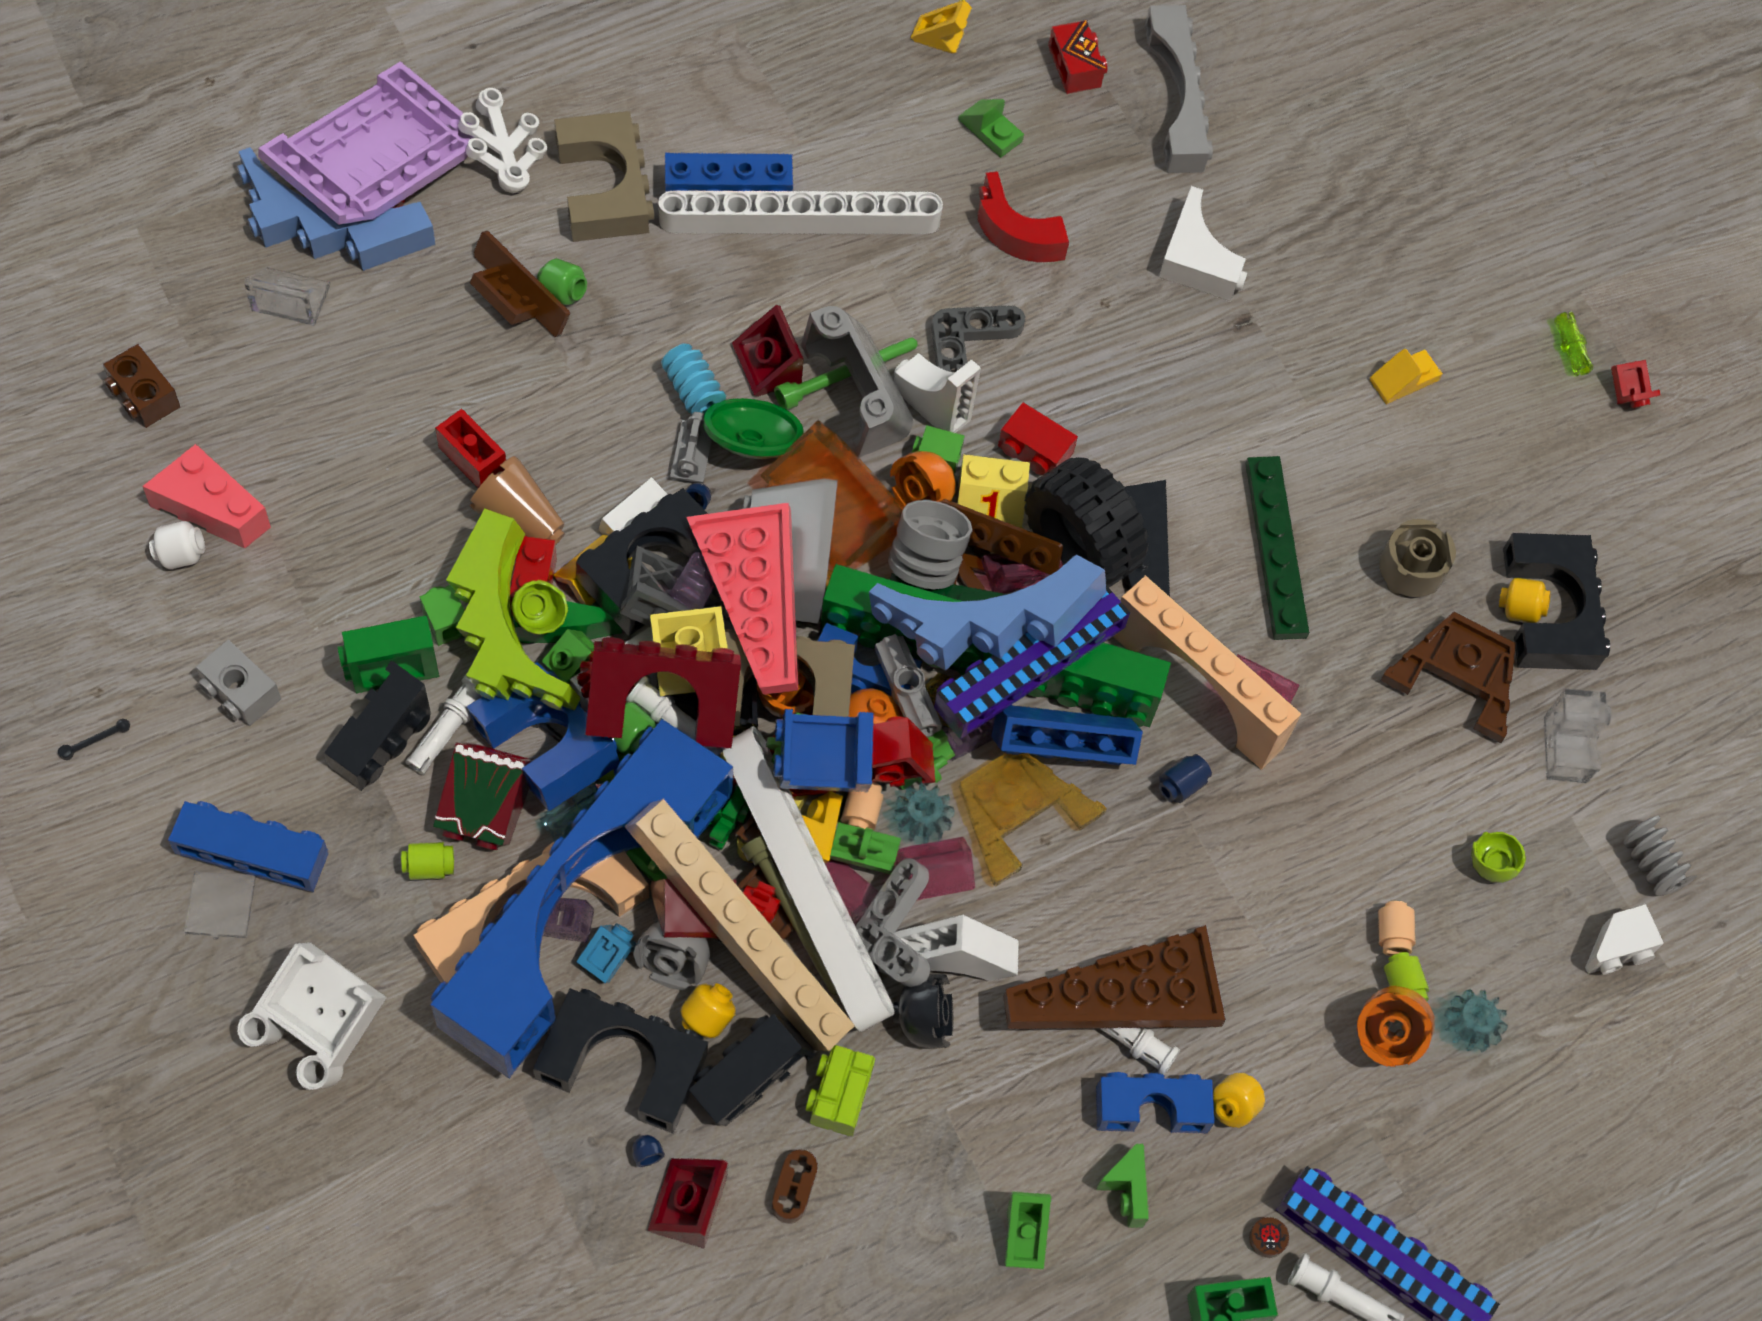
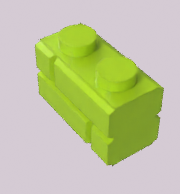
[806,1045,876,1136]

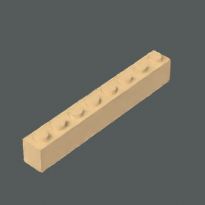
[625,799,855,1051]

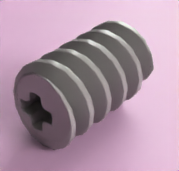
[1623,815,1697,896]

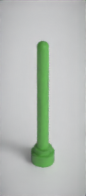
[774,337,918,410]

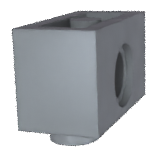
[196,639,281,726]

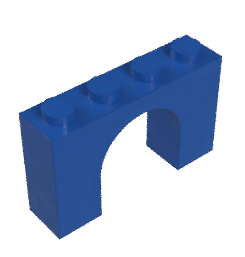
[467,662,620,811]

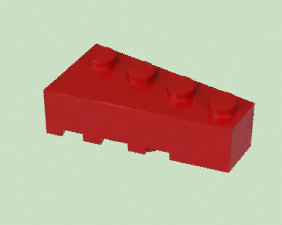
[789,716,935,797]

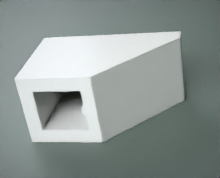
[1585,904,1664,975]

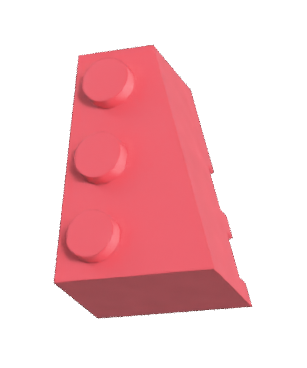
[142,444,271,548]

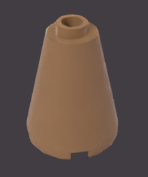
[469,456,565,544]

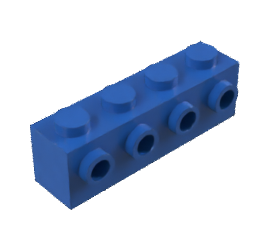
[665,153,793,192]
[992,705,1143,765]
[168,801,329,892]

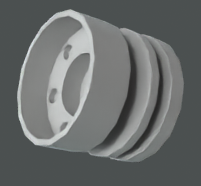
[888,500,972,589]

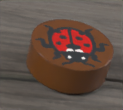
[1249,1217,1289,1258]

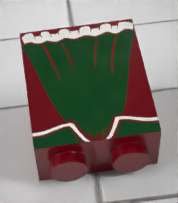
[433,742,533,850]

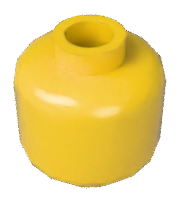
[1499,578,1551,623]
[680,983,736,1039]
[1213,1073,1265,1128]

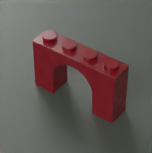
[585,637,741,749]

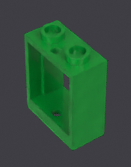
[337,615,440,694]

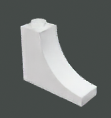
[1159,186,1247,301]
[894,353,981,433]
[877,915,1019,981]

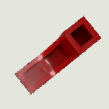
[977,171,1069,263]

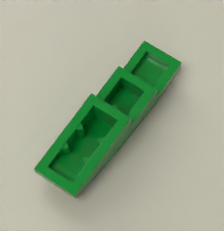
[512,601,623,643]

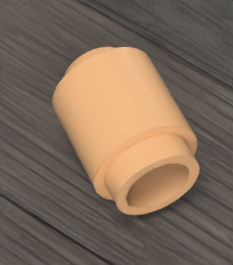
[841,782,884,830]
[1378,901,1415,956]

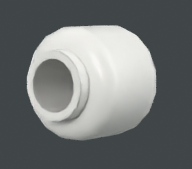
[149,521,205,569]

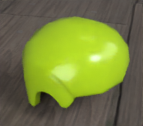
[511,580,568,635]
[1471,832,1526,883]

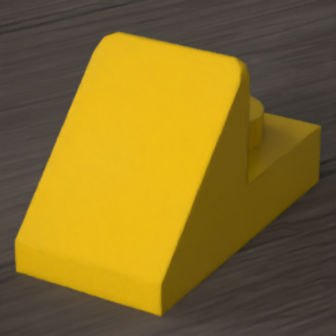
[911,0,972,53]
[1369,348,1442,404]
[802,791,842,863]

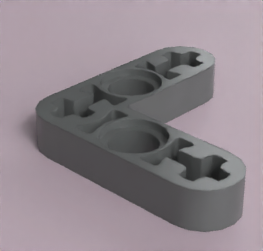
[931,305,1025,372]

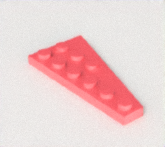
[686,503,798,695]

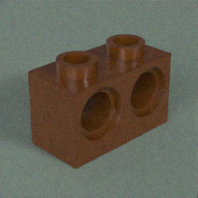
[103,344,180,428]

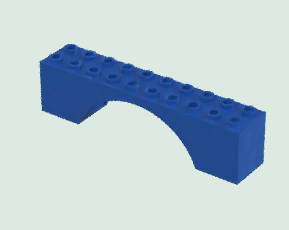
[430,719,733,1078]

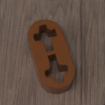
[772,1149,818,1224]

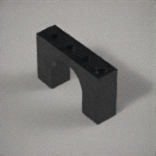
[576,488,712,636]
[1503,533,1610,670]
[533,988,708,1134]

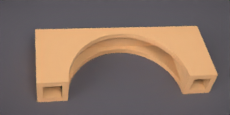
[1113,575,1301,770]
[413,841,649,983]

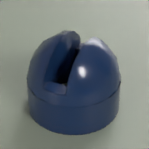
[686,483,712,510]
[632,1135,665,1167]

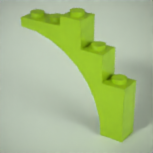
[446,508,581,711]

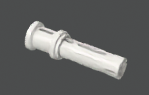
[405,675,482,775]
[626,676,723,756]
[1099,1028,1180,1075]
[1288,1253,1405,1321]

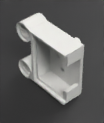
[238,943,387,1090]

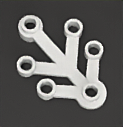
[458,88,547,193]

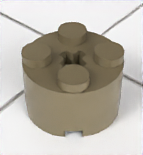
[1379,519,1456,597]

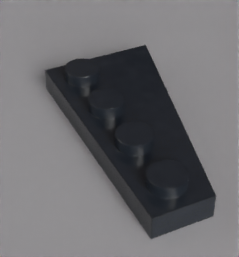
[1124,480,1170,597]

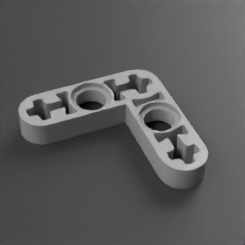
[855,858,930,987]

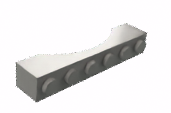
[1145,5,1213,173]

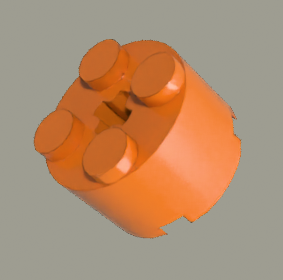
[1357,986,1435,1067]

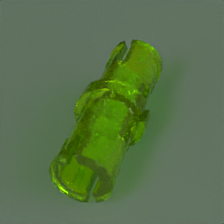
[1554,312,1594,376]

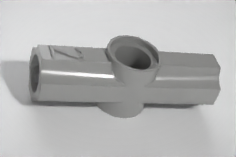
[875,634,942,738]

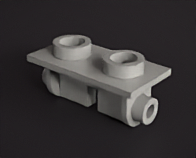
[670,412,712,483]

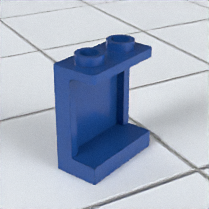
[774,709,873,792]

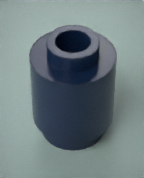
[1159,754,1212,803]

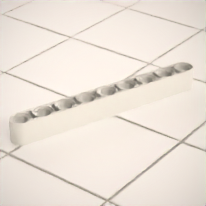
[658,191,943,234]
[722,726,895,1032]

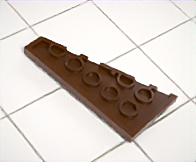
[1003,925,1226,1029]

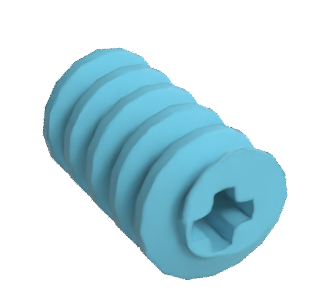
[661,343,726,415]

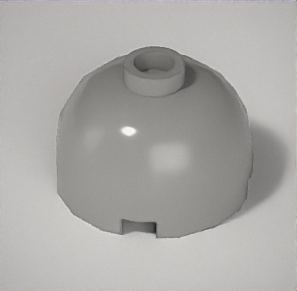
[633,920,710,990]

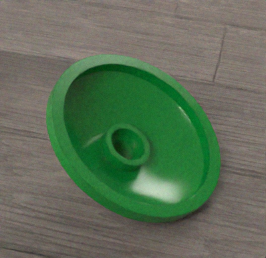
[703,398,804,459]

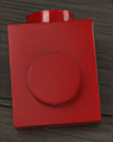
[1611,359,1661,408]

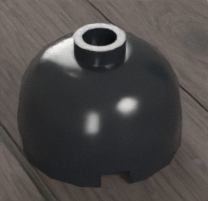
[893,974,954,1048]

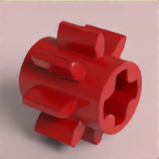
[743,881,781,924]

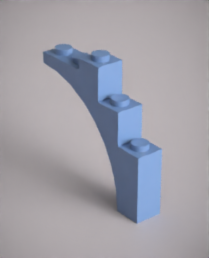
[237,147,436,271]
[869,555,1106,671]

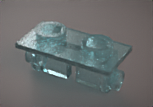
[540,782,603,842]

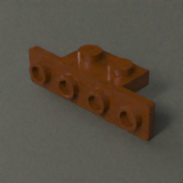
[470,231,570,337]
[940,499,1063,575]

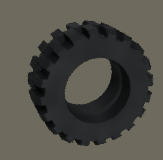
[1024,457,1149,588]

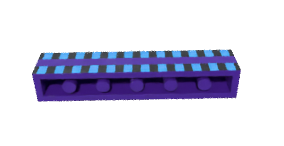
[934,585,1130,740]
[1275,1166,1500,1321]

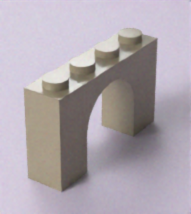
[554,111,654,242]
[725,629,855,726]

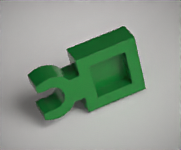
[709,786,751,850]

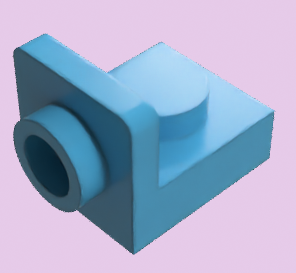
[576,923,637,983]

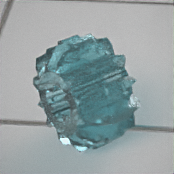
[893,783,955,845]
[1444,989,1508,1052]

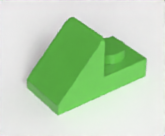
[958,99,1024,158]
[1096,1144,1149,1228]
[1005,1192,1051,1269]

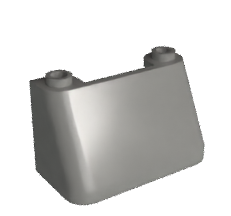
[801,306,913,458]
[743,478,837,623]

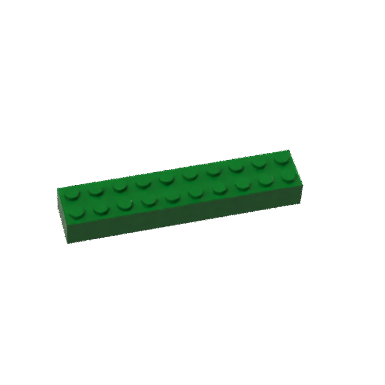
[820,564,1171,727]

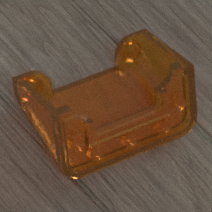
[760,420,904,570]

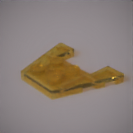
[959,753,1107,887]

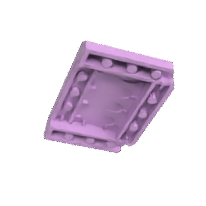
[258,62,474,225]

